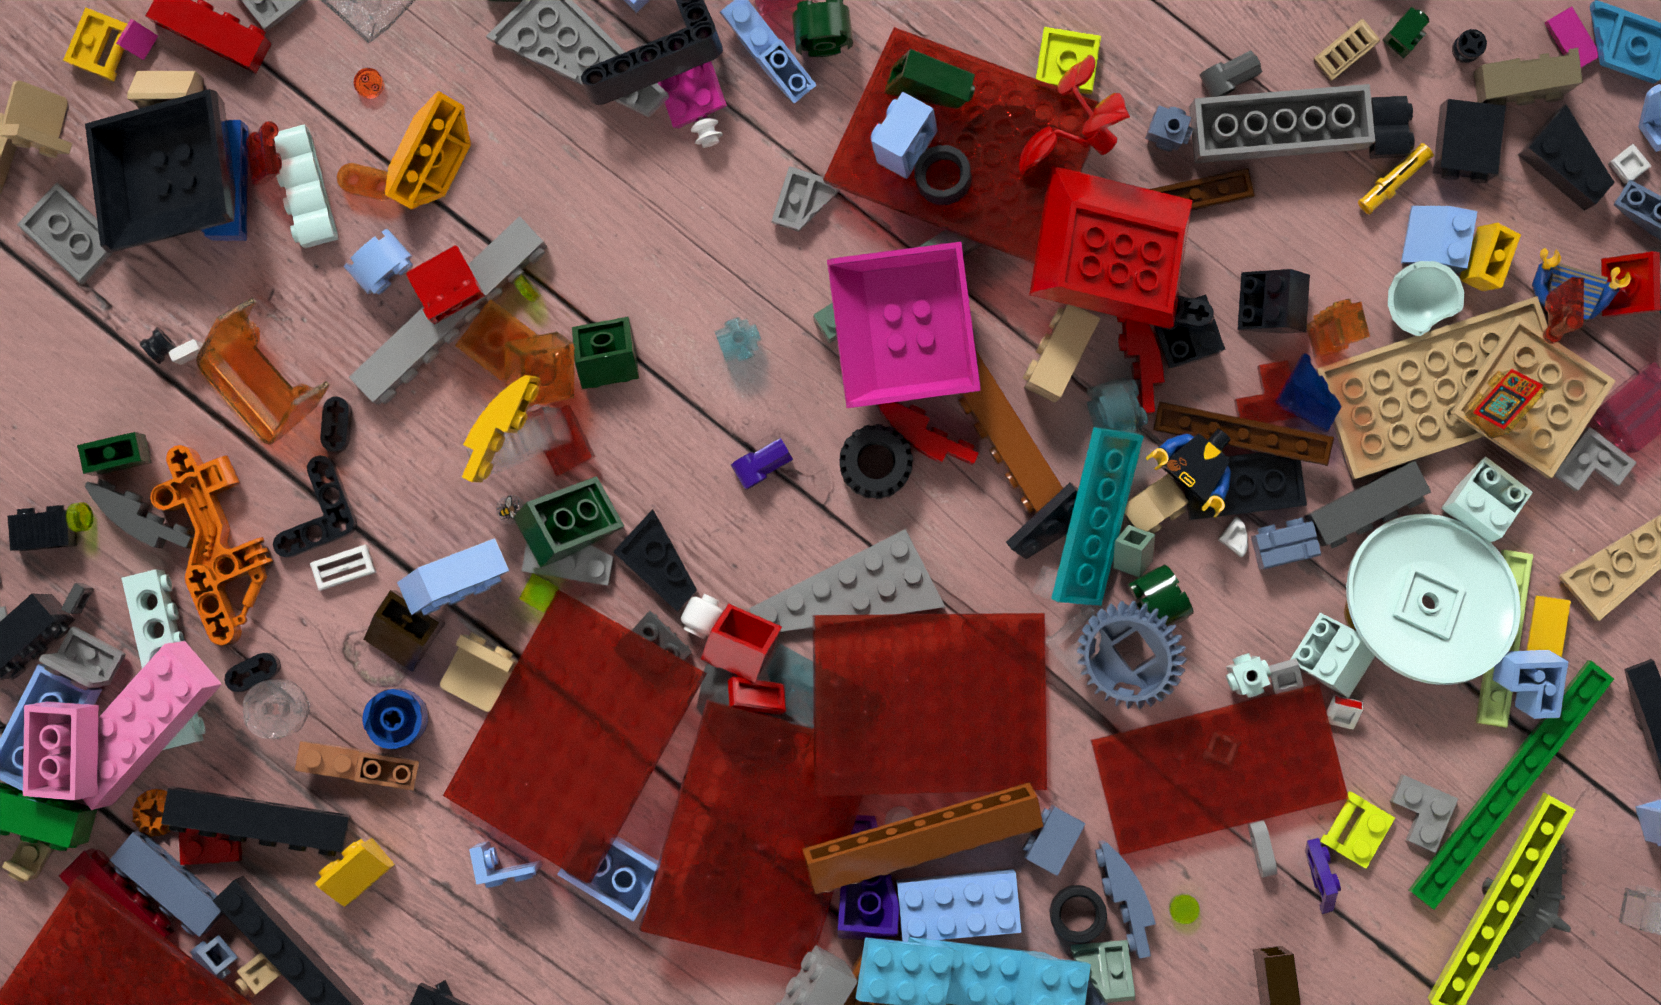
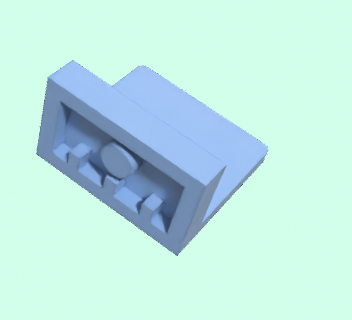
[469,841,542,888]

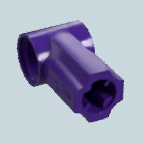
[731,438,793,490]

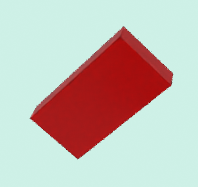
[728,676,786,715]

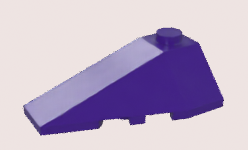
[838,814,899,940]

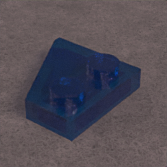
[1275,353,1342,432]

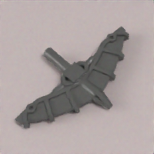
[1482,840,1571,971]

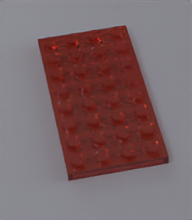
[1090,683,1349,855]

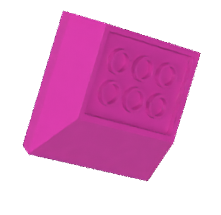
[827,242,981,408]

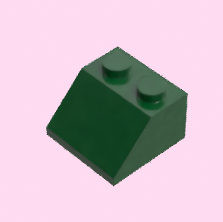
[572,316,639,390]

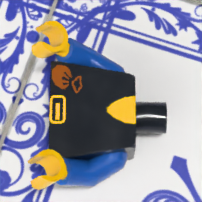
[1146,428,1231,518]

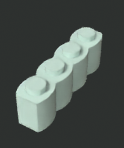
[268,124,339,248]

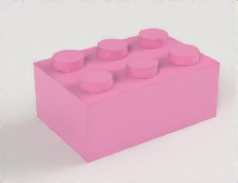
[23,702,99,800]

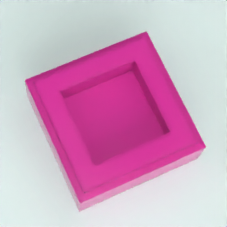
[116,19,158,60]

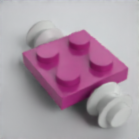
[658,61,727,148]

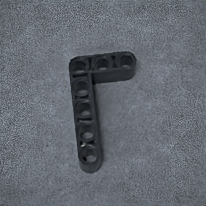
[581,0,723,105]

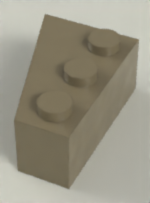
[1474,48,1583,106]

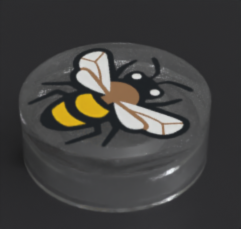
[496,495,525,524]

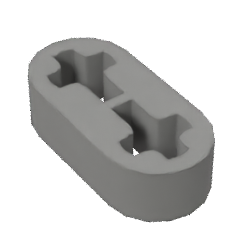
[1248,820,1277,878]

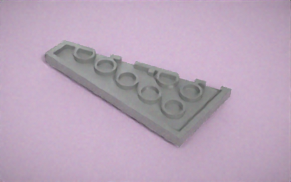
[486,0,669,117]
[749,529,945,632]

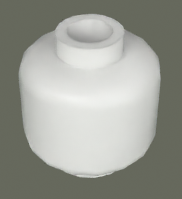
[681,594,723,639]

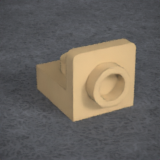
[2,840,53,882]
[234,953,282,998]

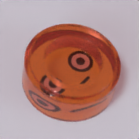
[353,68,384,99]

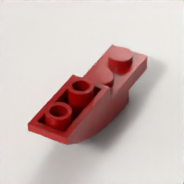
[1116,316,1165,416]
[876,402,979,466]

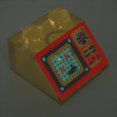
[1464,368,1548,439]

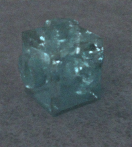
[714,317,761,362]

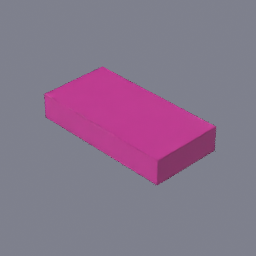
[1544,6,1599,68]

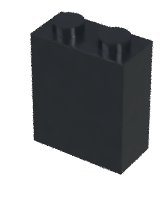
[1433,99,1506,183]

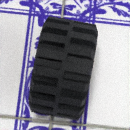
[839,424,913,499]

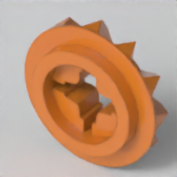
[131,789,170,836]

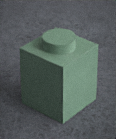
[1113,525,1155,578]

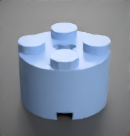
[344,229,413,295]

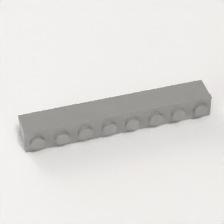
[349,216,547,405]

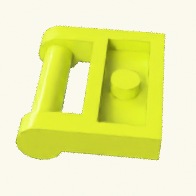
[1320,791,1395,869]

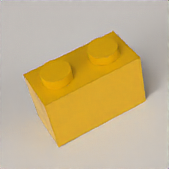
[1459,222,1521,291]

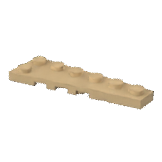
[1558,515,1661,621]

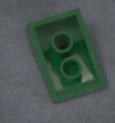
[513,476,624,567]

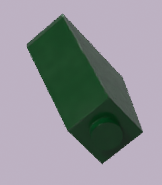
[884,49,975,109]

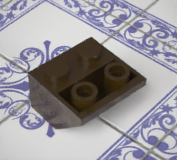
[363,590,445,672]

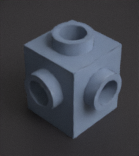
[1145,105,1193,151]
[185,935,238,987]

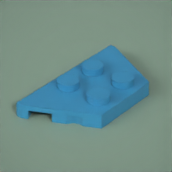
[1590,0,1661,84]

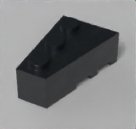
[1518,104,1615,211]

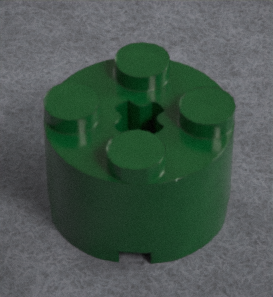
[792,0,853,57]
[1128,564,1194,627]

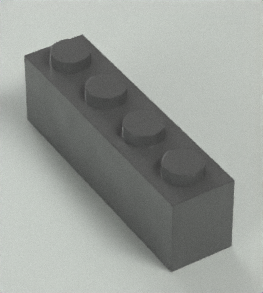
[1305,461,1431,548]

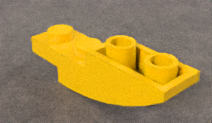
[462,375,540,482]

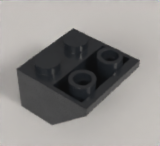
[1237,269,1310,334]
[1154,294,1226,369]

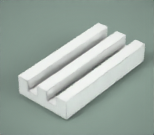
[310,544,376,591]

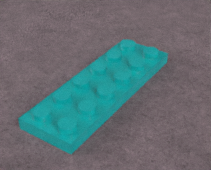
[1051,427,1144,606]

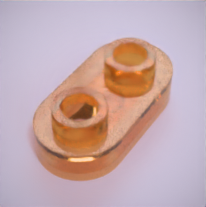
[337,163,389,201]

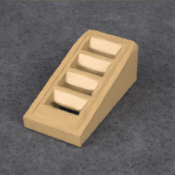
[1313,19,1380,81]

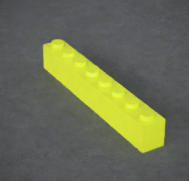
[1428,792,1576,1005]

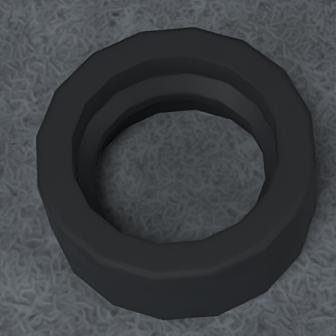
[915,145,972,205]
[1049,885,1107,944]

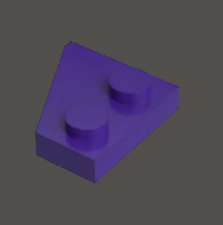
[1305,838,1341,914]

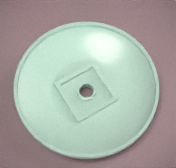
[1346,514,1521,685]

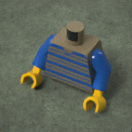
[1532,248,1630,336]

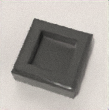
[61,583,93,614]

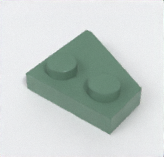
[1071,940,1135,1003]

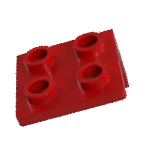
[406,245,486,325]

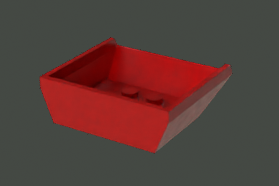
[1029,166,1193,329]

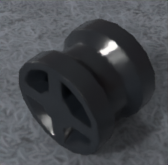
[1452,29,1487,63]
[139,327,177,364]

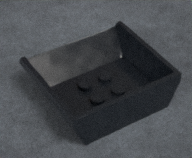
[85,89,236,253]

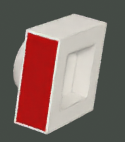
[1325,695,1363,730]

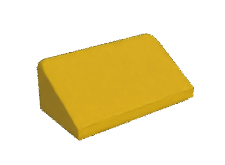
[1526,595,1571,657]

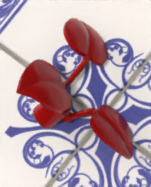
[1019,55,1130,176]

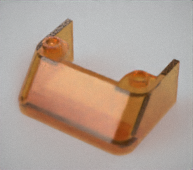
[196,297,330,445]

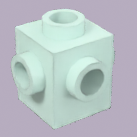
[1226,653,1271,698]

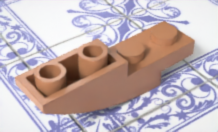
[294,740,419,791]

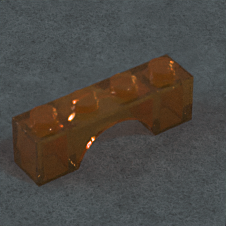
[1307,299,1370,358]

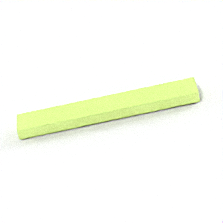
[1476,550,1533,728]

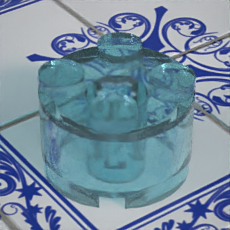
[1087,377,1148,434]

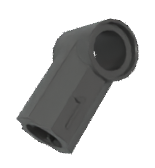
[1199,50,1263,97]

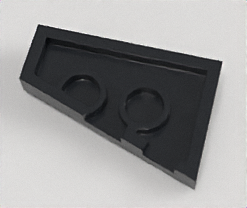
[613,509,698,612]

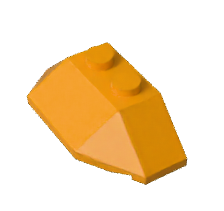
[385,91,471,210]

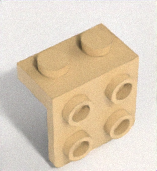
[0,81,72,158]
[440,632,518,712]

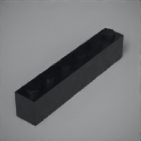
[161,786,350,856]
[212,876,364,1005]

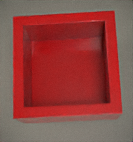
[701,603,782,683]

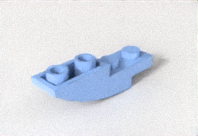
[719,0,816,103]

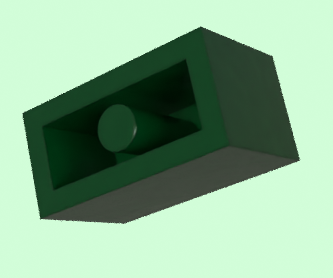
[77,432,152,476]

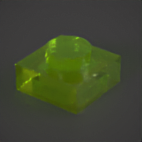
[519,573,559,613]

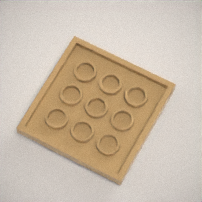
[1450,315,1616,479]

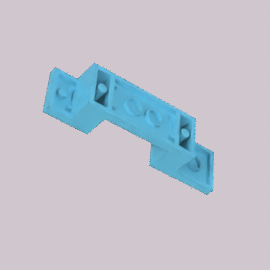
[856,937,1091,1005]

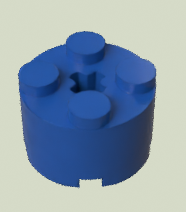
[362,688,428,749]

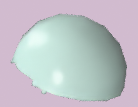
[1387,261,1464,336]

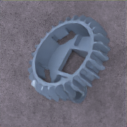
[1076,601,1187,709]

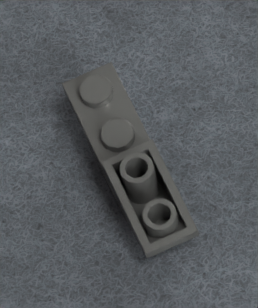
[85,479,194,549]

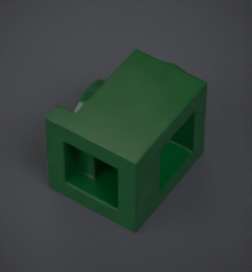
[1382,7,1430,59]

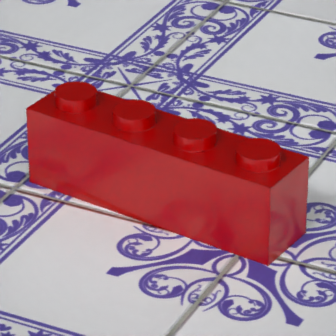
[145,0,272,74]

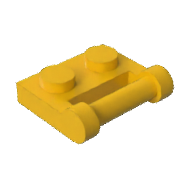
[63,7,127,82]

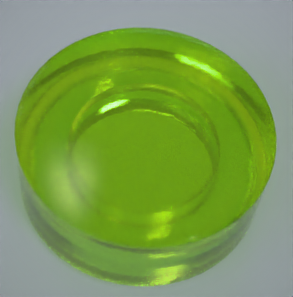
[514,274,542,302]
[66,502,94,532]
[1169,893,1200,924]

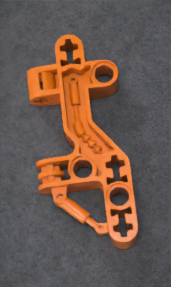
[150,445,273,645]

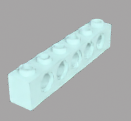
[121,569,205,750]

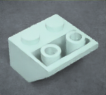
[1441,457,1533,543]
[1290,613,1375,698]

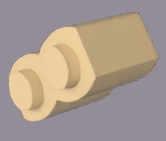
[1124,473,1189,534]

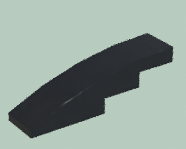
[1624,659,1661,780]

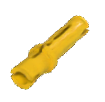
[1358,143,1434,215]

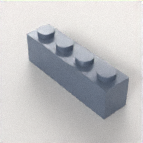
[110,831,224,937]

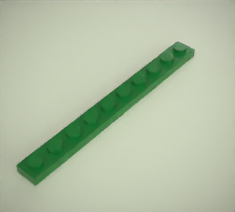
[1408,660,1614,910]

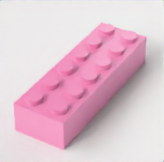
[83,641,222,810]

